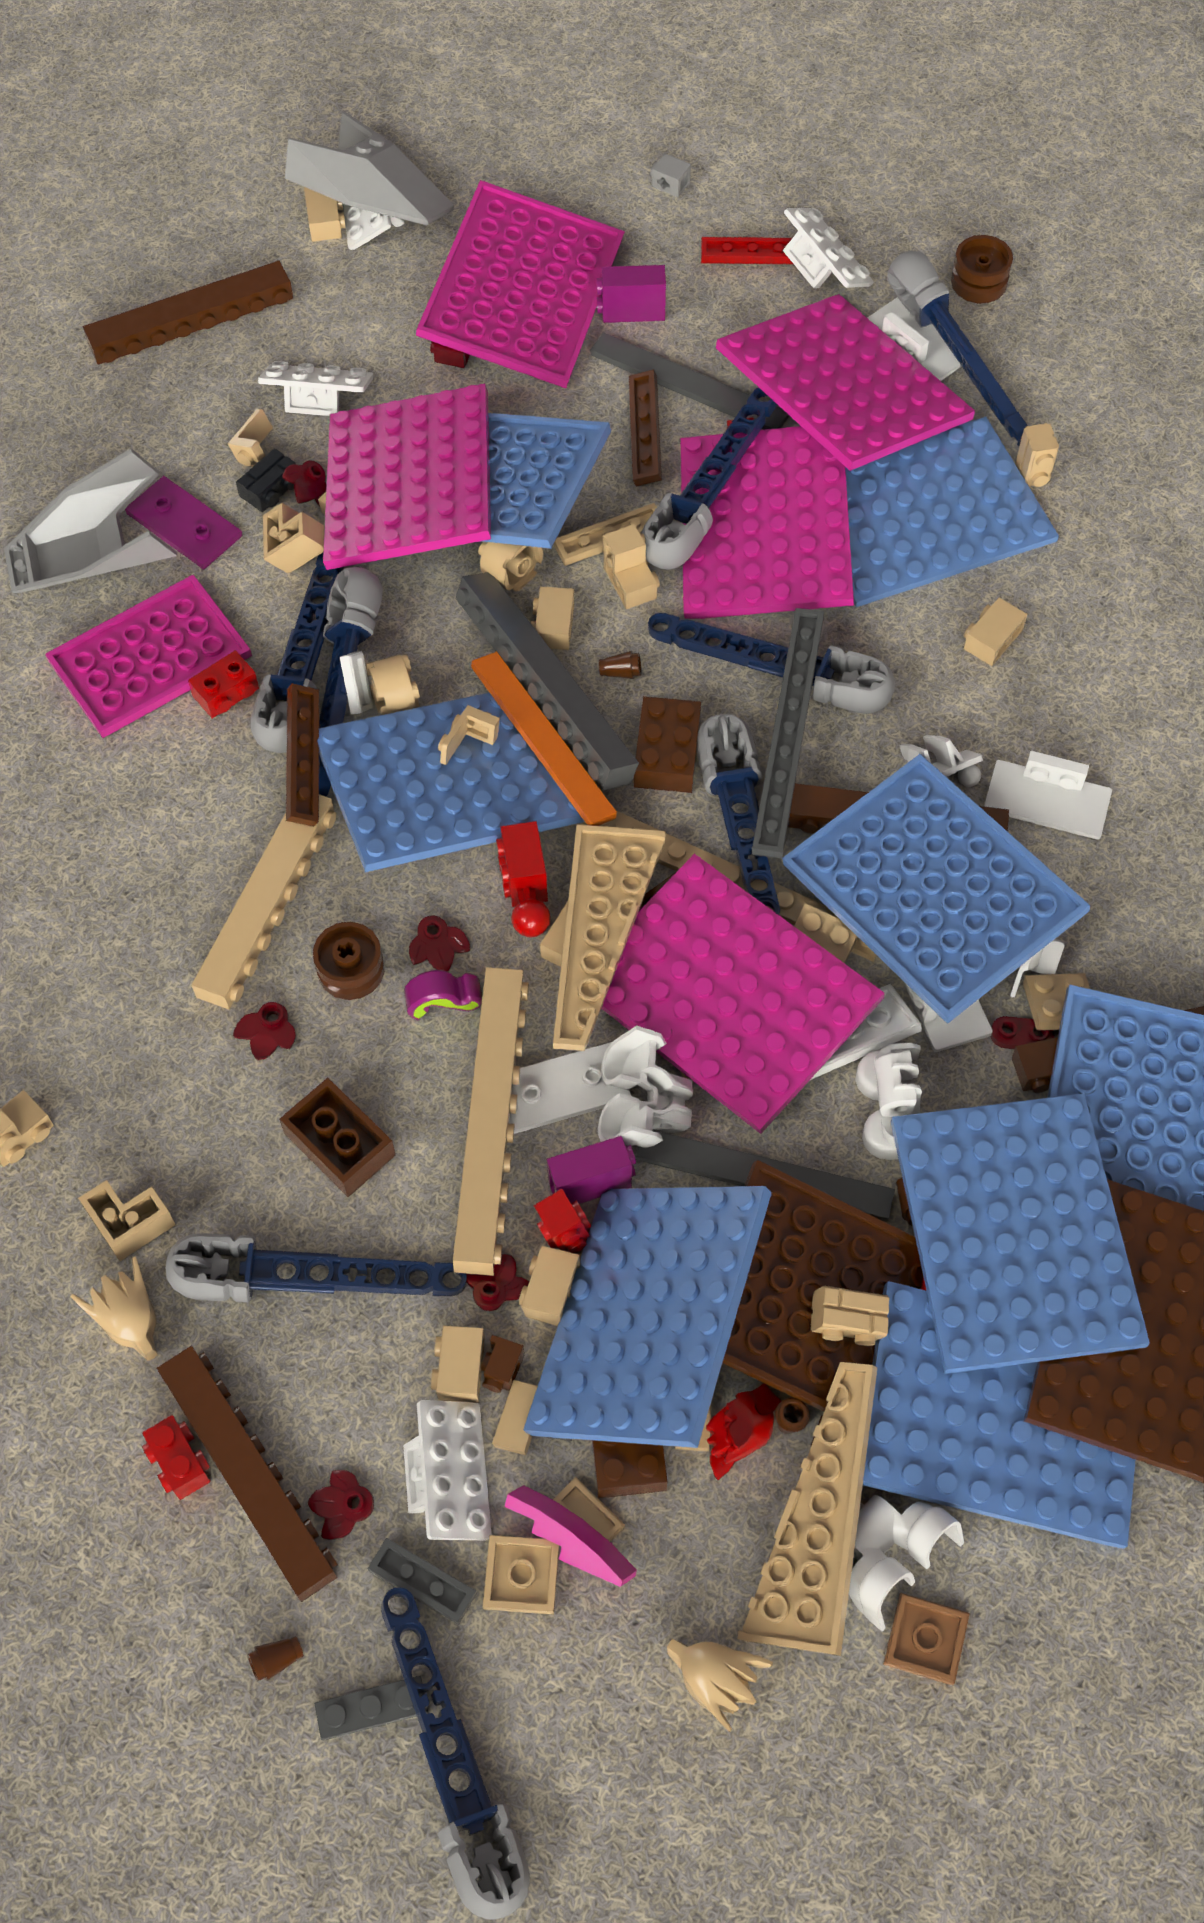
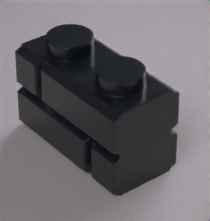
[236,448,296,512]

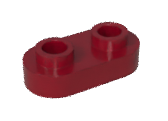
[990,1016,1054,1050]

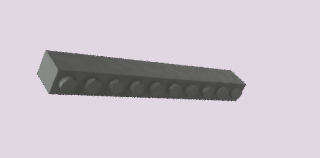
[456,572,639,791]

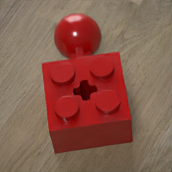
[496,821,551,938]

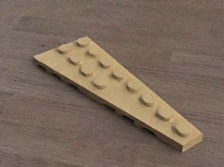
[553,824,666,1051]
[737,1362,877,1656]

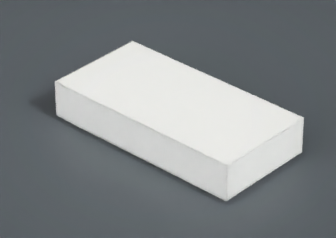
[340,651,373,714]

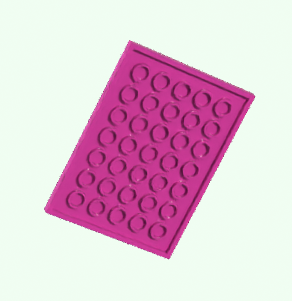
[416,180,625,388]
[716,294,975,471]
[323,383,491,570]
[680,426,854,619]
[601,853,884,1134]

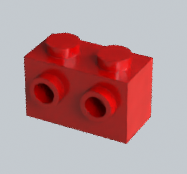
[188,650,259,719]
[533,1189,591,1254]
[142,1414,211,1500]

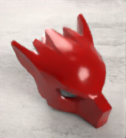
[706,1383,781,1480]

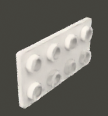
[343,203,405,250]
[783,208,874,288]
[867,297,962,381]
[258,361,373,416]
[984,751,1112,840]
[903,981,993,1052]
[403,1400,492,1540]

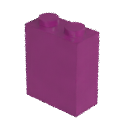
[597,265,666,323]
[546,1136,636,1204]

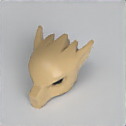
[70,1256,158,1361]
[667,1639,773,1732]

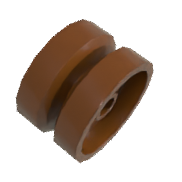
[951,235,1013,304]
[313,921,385,1000]

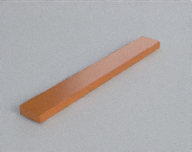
[471,651,617,826]

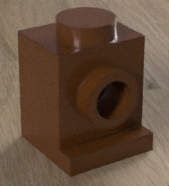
[481,1335,525,1393]

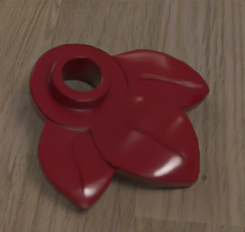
[282,460,327,506]
[409,915,470,972]
[233,1002,296,1060]
[466,1254,529,1311]
[308,1470,374,1540]

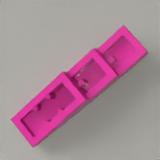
[505,1485,637,1587]

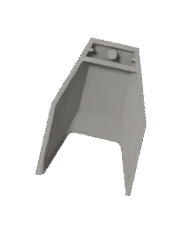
[285,111,454,225]
[4,449,177,593]

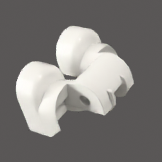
[598,1026,693,1148]
[855,1043,922,1160]
[849,1495,964,1632]

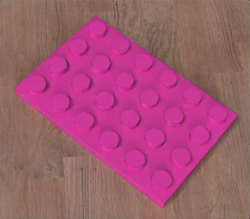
[45,574,252,739]

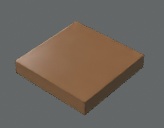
[883,1593,970,1686]

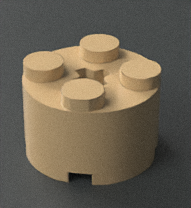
[478,541,543,591]
[366,654,420,715]

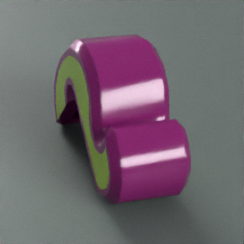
[404,970,482,1020]

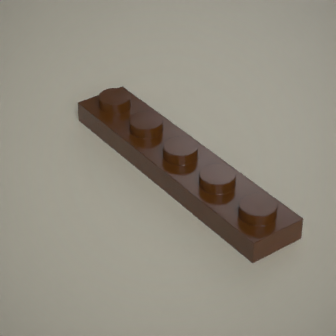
[629,369,662,487]
[286,683,319,827]

